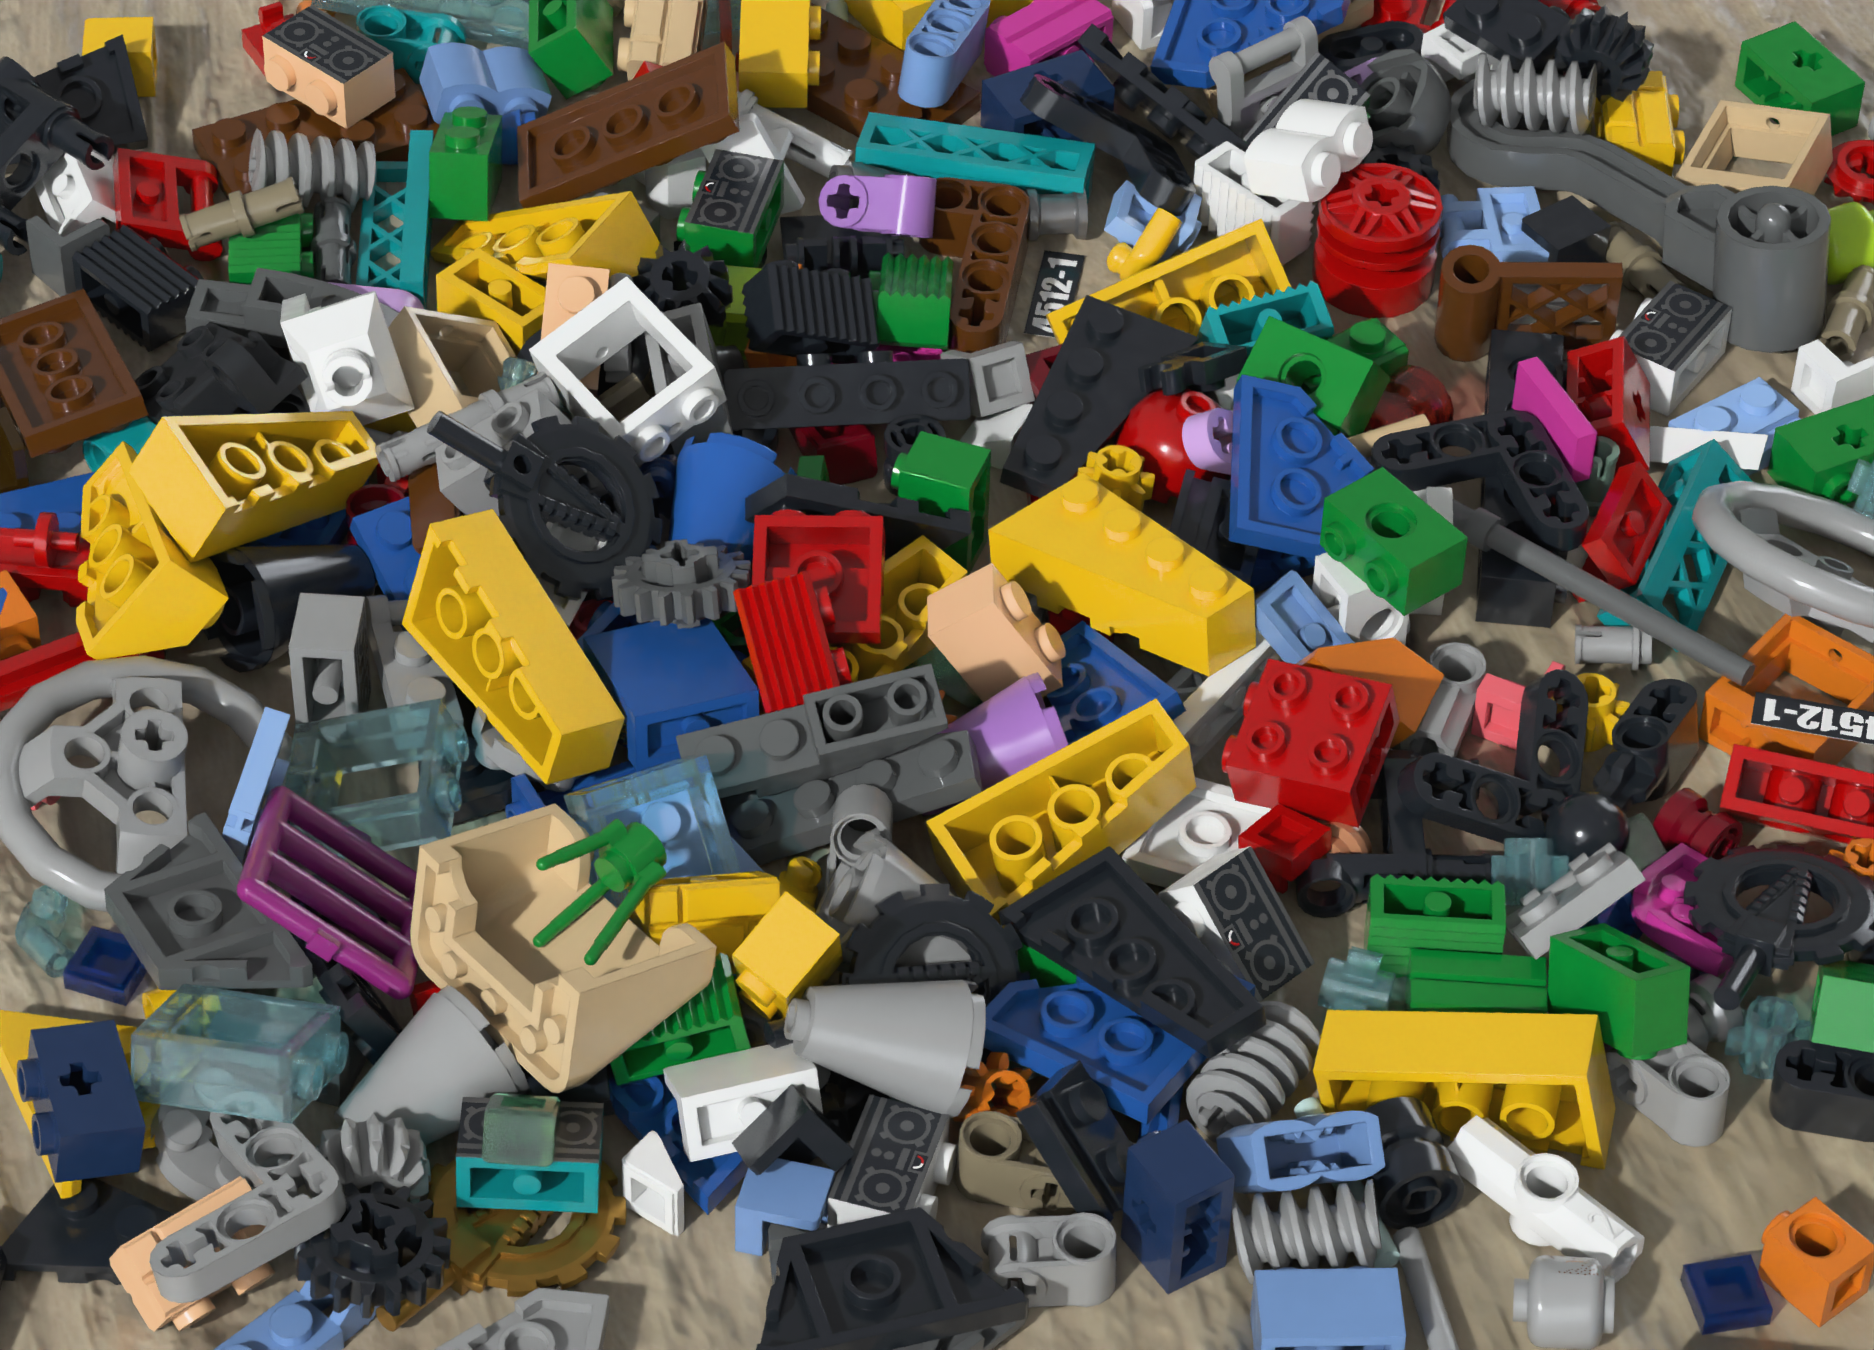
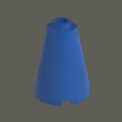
[668,432,797,563]

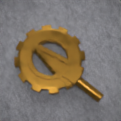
[376,1148,626,1332]

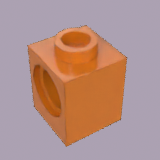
[1757,1196,1874,1328]

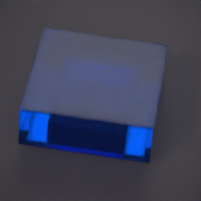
[63,926,148,1006]
[1680,1254,1773,1335]

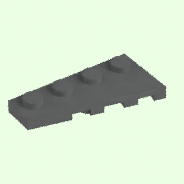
[720,730,983,866]

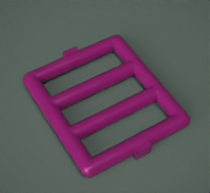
[236,786,419,1000]

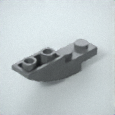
[185,268,400,348]
[676,664,948,803]

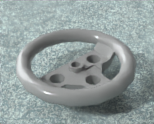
[1692,481,1874,643]
[0,655,307,912]

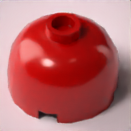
[1114,389,1231,504]

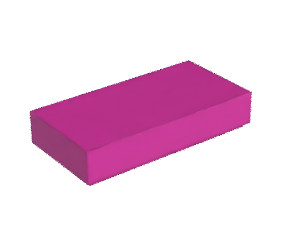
[1512,357,1598,483]

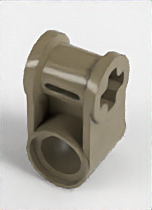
[955,1111,1076,1216]

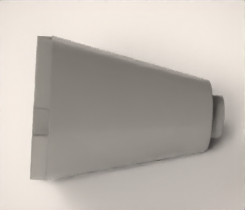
[816,831,972,967]
[784,980,986,1119]
[334,985,530,1145]

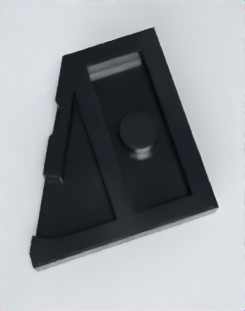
[1,1178,174,1285]

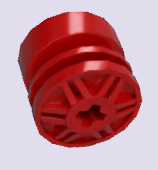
[1312,163,1443,318]

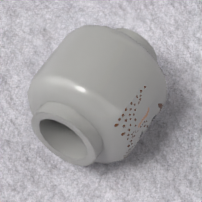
[1513,1255,1615,1350]

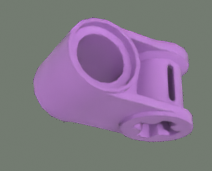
[819,175,937,238]

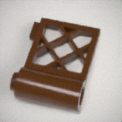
[1434,245,1623,362]

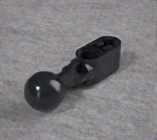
[1545,679,1699,871]
[1769,1040,1874,1142]

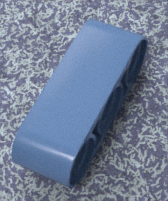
[898,0,991,108]

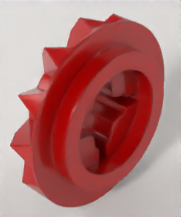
[1824,140,1874,205]

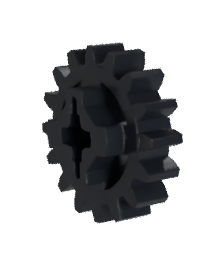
[294,1181,451,1319]

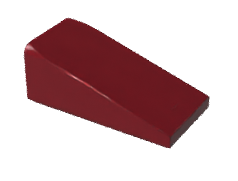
[789,424,878,485]

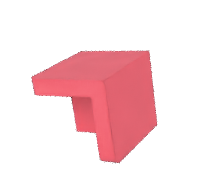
[1471,661,1565,750]

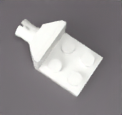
[280,291,415,426]

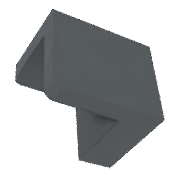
[26,215,110,297]

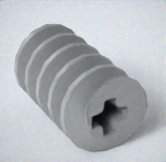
[1473,53,1597,136]
[248,128,376,213]
[1185,1001,1321,1143]
[1232,1179,1382,1285]

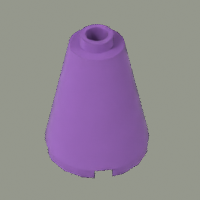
[922,672,1068,816]

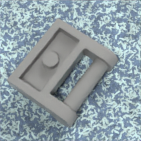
[1209,16,1318,140]

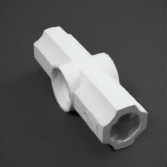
[1447,1115,1645,1283]

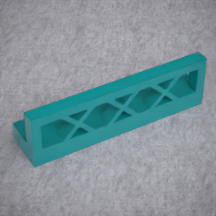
[855,112,1096,205]
[356,130,434,310]
[1597,439,1753,653]

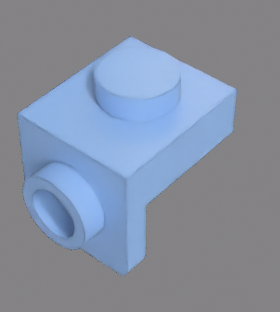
[1104,180,1202,264]

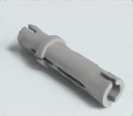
[375,372,560,482]

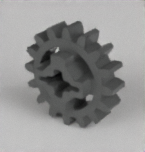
[611,539,752,629]

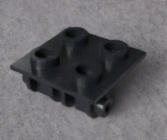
[780,215,904,279]

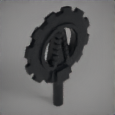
[427,411,662,601]
[1683,844,1874,1010]
[764,883,1030,1073]

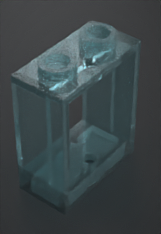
[285,698,469,859]
[564,755,741,921]
[131,984,349,1124]

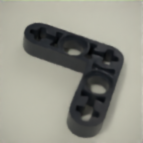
[1020,74,1196,216]
[1370,410,1589,552]
[1397,669,1588,854]

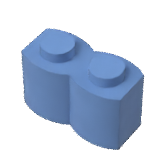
[419,42,552,124]
[1216,1110,1385,1194]

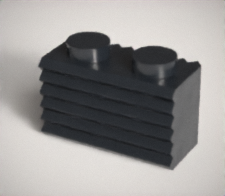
[72,224,204,352]
[742,260,880,364]

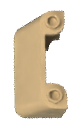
[410,803,717,1093]

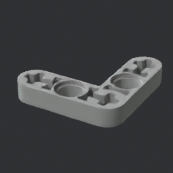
[149,1089,347,1303]

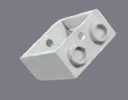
[529,276,727,467]

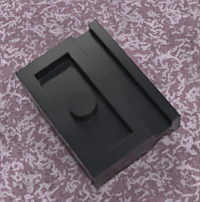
[1169,469,1259,585]
[1016,1060,1134,1223]

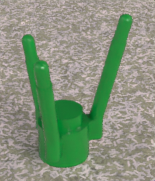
[533,819,667,965]

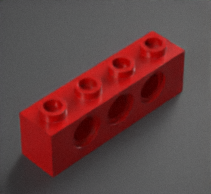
[1720,744,1874,844]

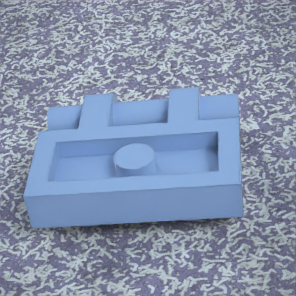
[1439,186,1549,262]

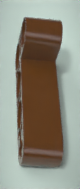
[919,177,1030,353]

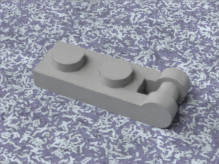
[365,593,463,744]

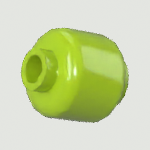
[1827,202,1874,285]

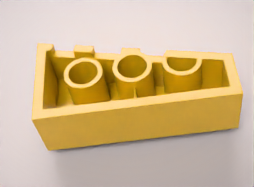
[988,473,1256,677]
[402,509,625,785]
[1313,1010,1616,1170]

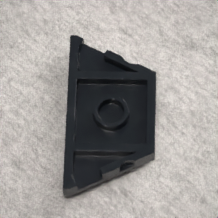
[756,1207,1026,1350]

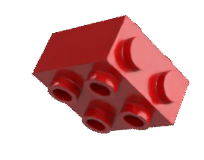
[1222,659,1400,828]

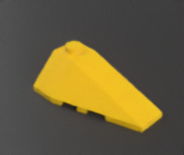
[430,191,660,282]
[1046,219,1291,345]
[76,441,229,660]

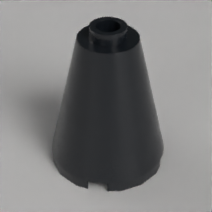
[203,544,378,673]

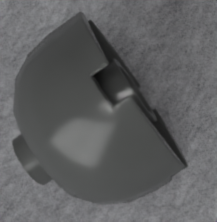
[1353,49,1452,155]

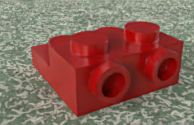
[752,509,885,644]

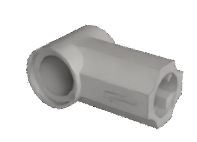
[1400,642,1487,758]

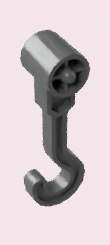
[1447,69,1831,353]

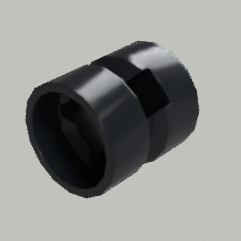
[1364,1097,1465,1230]

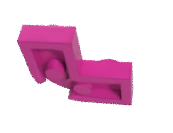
[1630,843,1733,977]

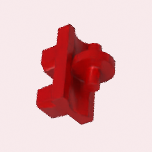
[0,512,90,607]

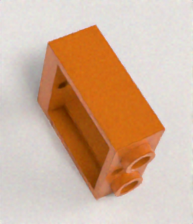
[1698,614,1874,765]

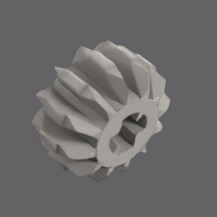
[315,1113,431,1204]

